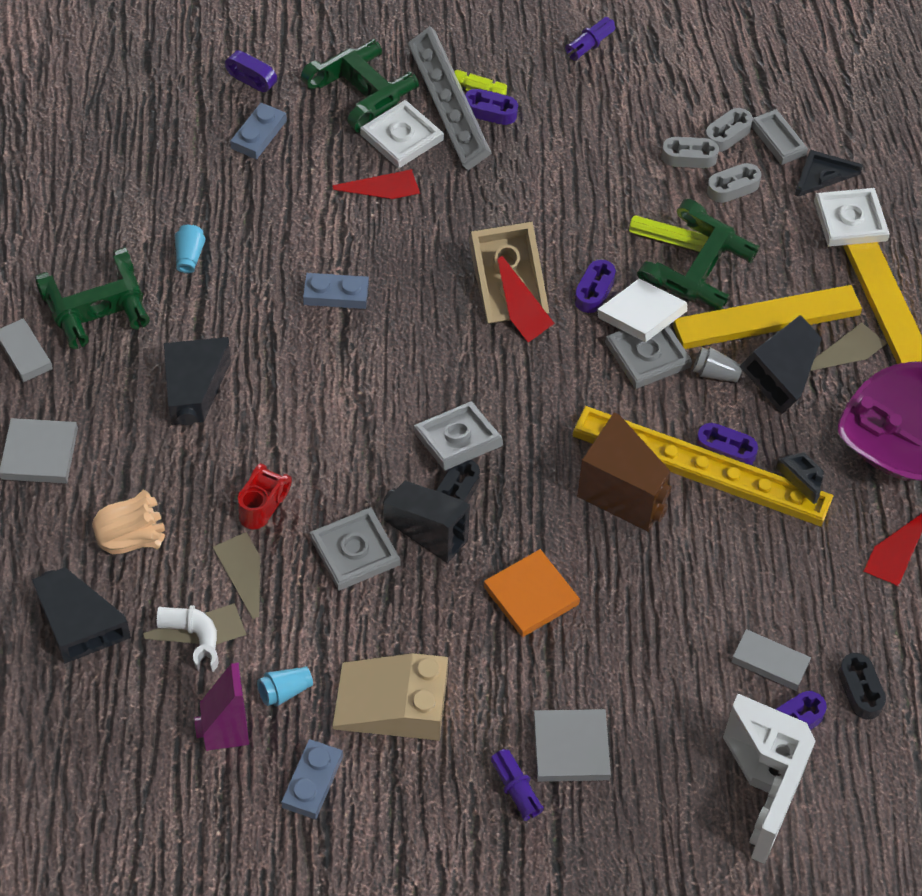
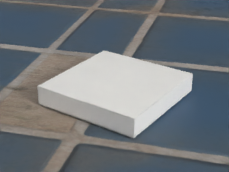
[360,100,444,169]
[814,188,890,247]
[598,279,687,342]

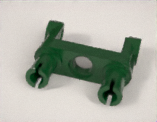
[300,38,419,133]
[637,199,760,310]
[35,247,150,349]

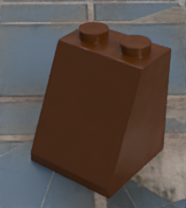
[577,412,672,532]

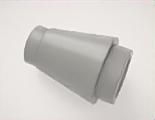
[693,347,742,383]

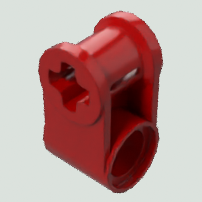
[238,463,292,530]

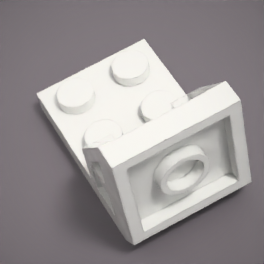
[723,694,815,864]

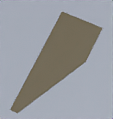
[810,322,887,371]
[213,532,260,619]
[143,603,247,645]

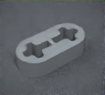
[705,108,753,152]
[661,137,719,168]
[707,163,761,203]

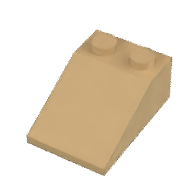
[469,222,550,324]
[333,653,448,741]

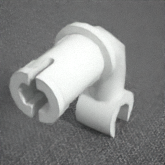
[157,605,219,672]

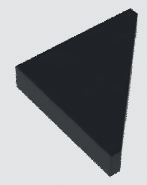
[795,150,863,196]

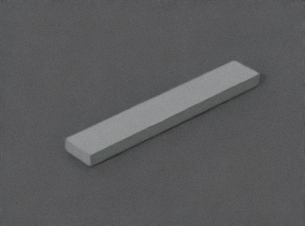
[408,26,492,170]

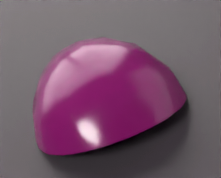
[838,362,922,481]

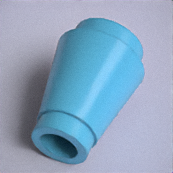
[175,225,206,273]
[257,666,313,707]

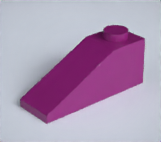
[194,662,249,751]

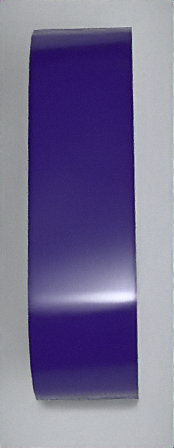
[225,50,277,92]
[465,89,518,125]
[575,260,616,313]
[696,423,758,465]
[775,691,827,730]

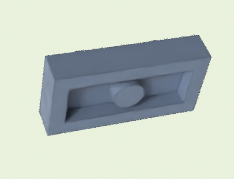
[230,103,287,160]
[303,273,369,309]
[281,739,343,820]

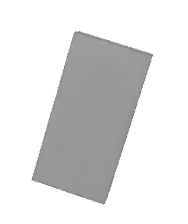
[751,109,808,165]
[0,318,53,382]
[732,629,811,691]

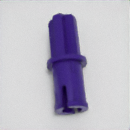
[565,17,615,61]
[491,749,544,821]

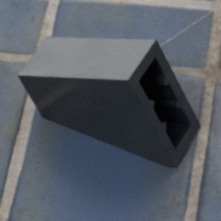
[739,315,822,414]
[164,337,231,425]
[383,480,470,564]
[32,567,131,664]

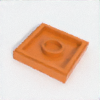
[484,549,580,638]

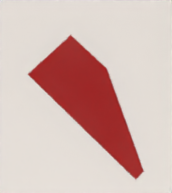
[332,169,420,199]
[497,256,555,343]
[863,514,922,586]

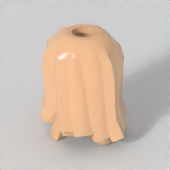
[92,489,165,555]

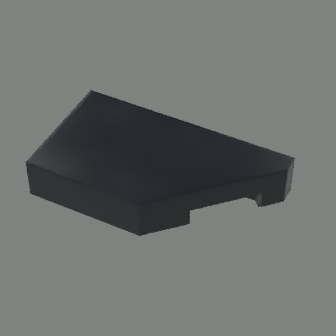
[776,452,824,504]

